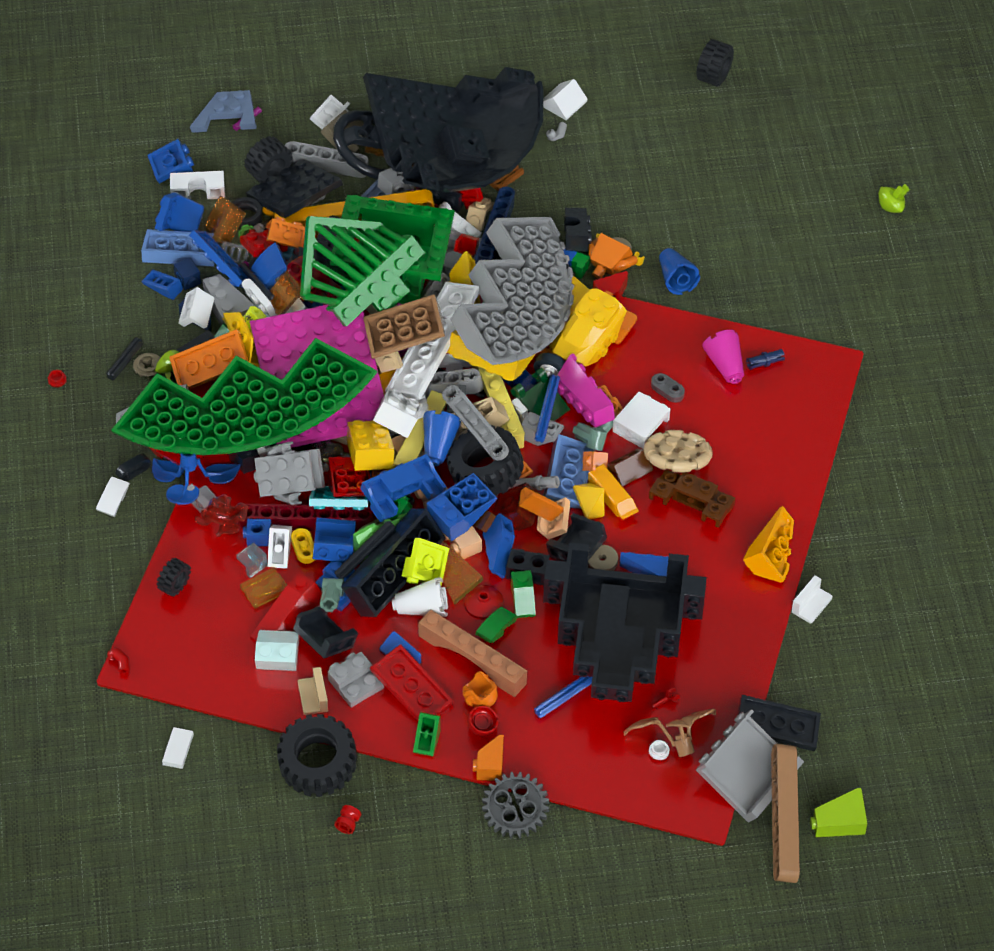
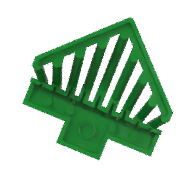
[300,216,425,326]

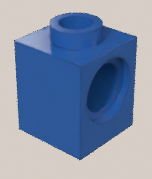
[243,519,271,546]

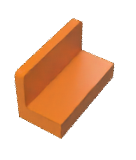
[519,487,564,521]

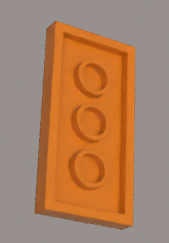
[169,329,249,390]

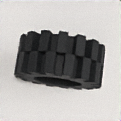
[157,558,191,597]

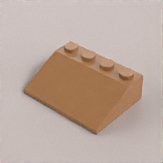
[363,294,445,359]

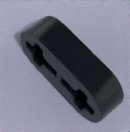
[115,454,151,482]

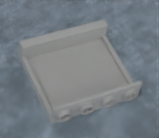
[696,710,804,823]

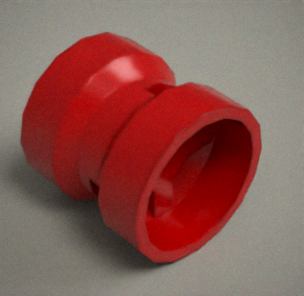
[334,805,361,834]

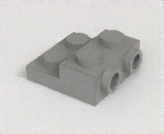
[328,652,384,707]

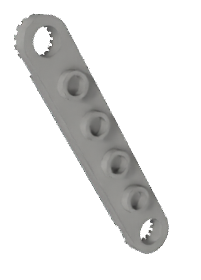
[442,385,509,461]

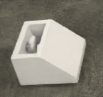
[373,388,422,438]

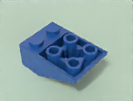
[427,473,497,541]

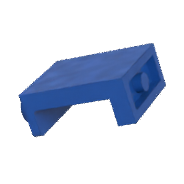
[313,518,356,562]

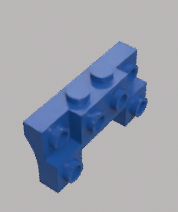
[360,454,447,522]

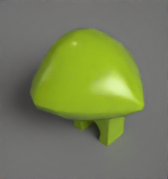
[879,184,910,213]
[155,350,180,381]

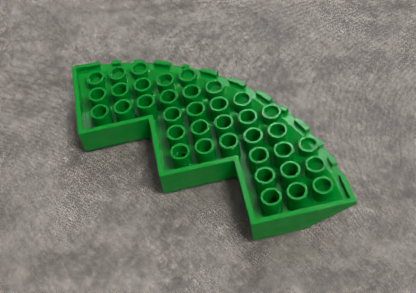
[111,338,378,455]

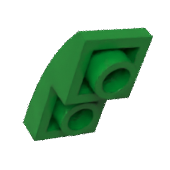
[475,607,517,643]

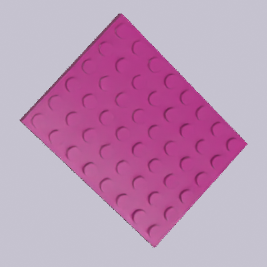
[250,305,384,448]

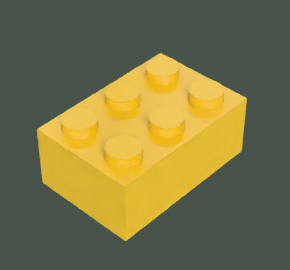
[347,420,394,471]

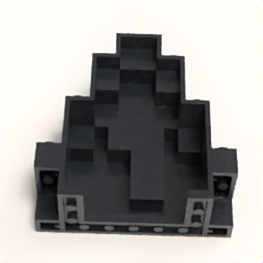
[543,543,707,702]

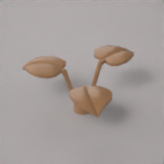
[624,709,716,757]

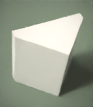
[543,79,587,120]

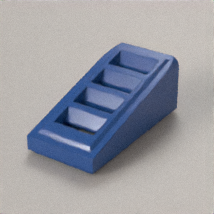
[142,270,183,300]

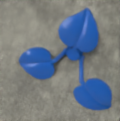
[152,453,240,505]

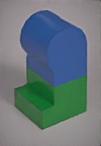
[563,248,590,279]

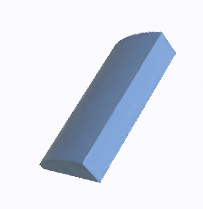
[141,229,219,267]
[543,434,594,508]

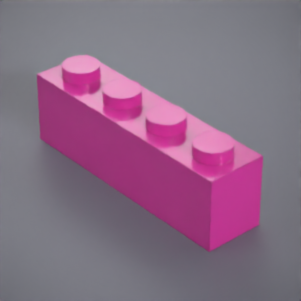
[557,353,615,428]

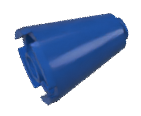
[659,248,700,295]
[423,410,461,466]

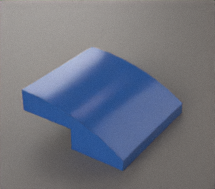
[251,242,288,290]

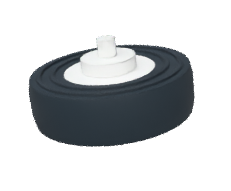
[533,353,565,380]

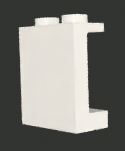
[613,392,670,449]

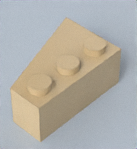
[452,397,510,442]

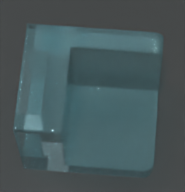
[236,543,267,578]

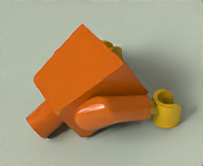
[589,233,645,279]

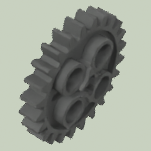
[482,772,549,839]

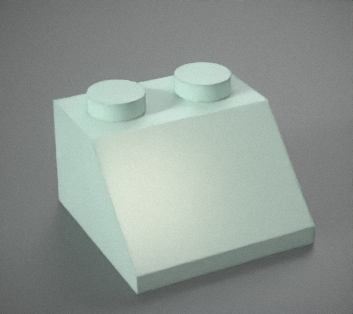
[255,630,299,671]

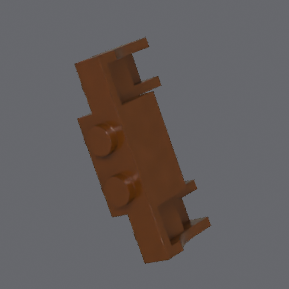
[649,469,735,528]

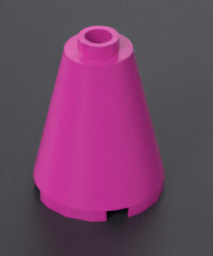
[702,330,744,384]

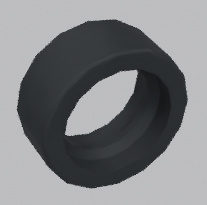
[228,197,263,230]

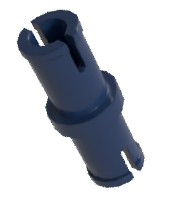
[746,349,785,370]

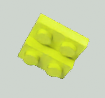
[402,538,449,586]

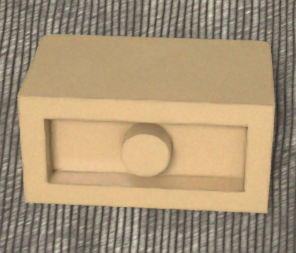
[298,667,328,715]

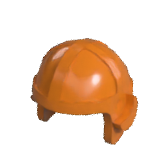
[463,671,498,708]

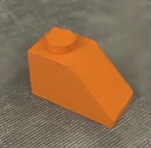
[473,735,504,781]

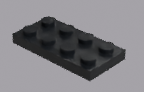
[738,695,821,751]

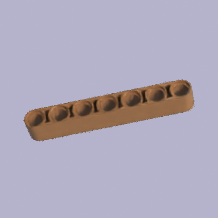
[771,744,800,883]

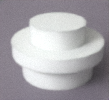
[649,740,670,760]

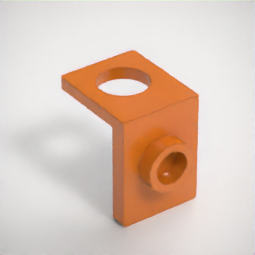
[582,451,608,471]

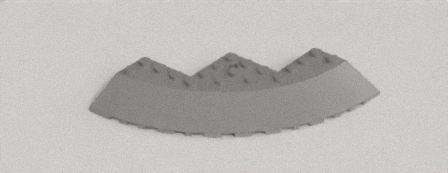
[450,217,574,365]

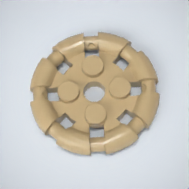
[643,430,713,472]

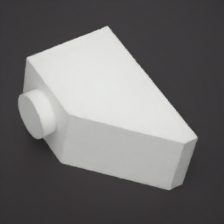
[267,525,292,568]

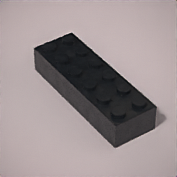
[341,508,446,617]

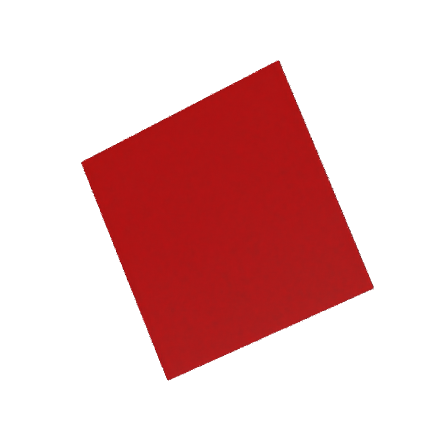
[97,231,864,846]

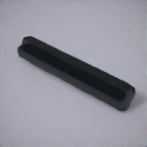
[106,337,143,380]

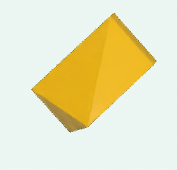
[573,483,604,519]

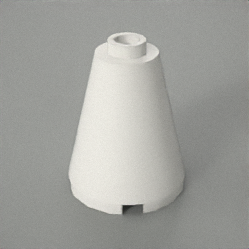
[392,577,448,617]

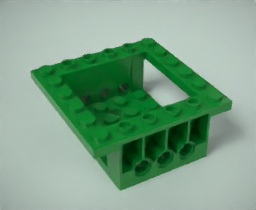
[330,195,455,305]

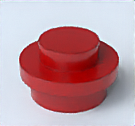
[48,370,67,387]

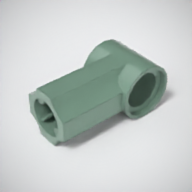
[572,422,608,451]
[320,578,345,612]

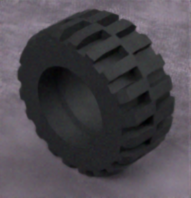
[447,425,524,497]
[277,714,357,797]

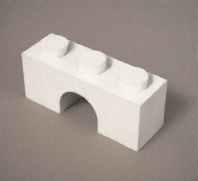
[170,171,225,199]

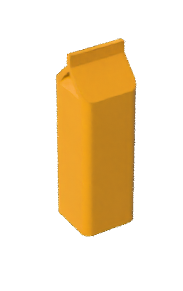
[588,464,639,520]

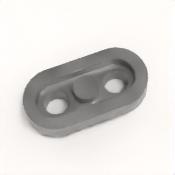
[651,373,685,402]

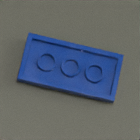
[189,230,249,288]

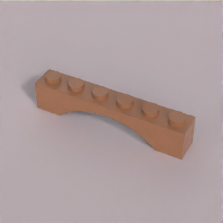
[418,610,527,697]

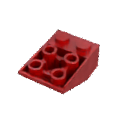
[327,456,371,497]

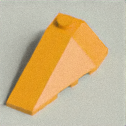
[743,506,794,583]

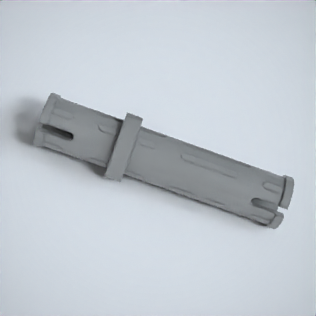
[508,475,560,491]

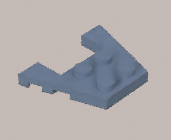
[190,90,257,133]

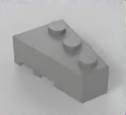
[203,274,257,326]

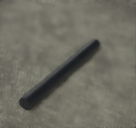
[239,263,274,300]

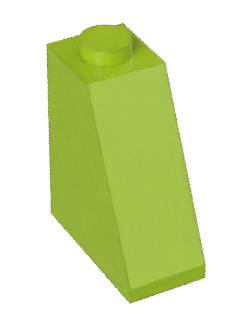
[810,788,867,837]

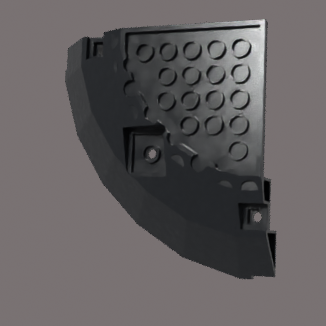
[363,67,543,192]

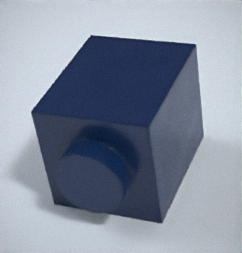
[174,258,201,290]

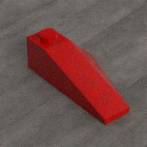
[250,572,322,642]

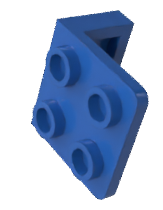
[155,192,204,232]

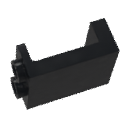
[546,513,607,562]
[293,606,358,659]

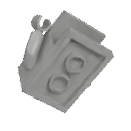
[254,442,325,505]

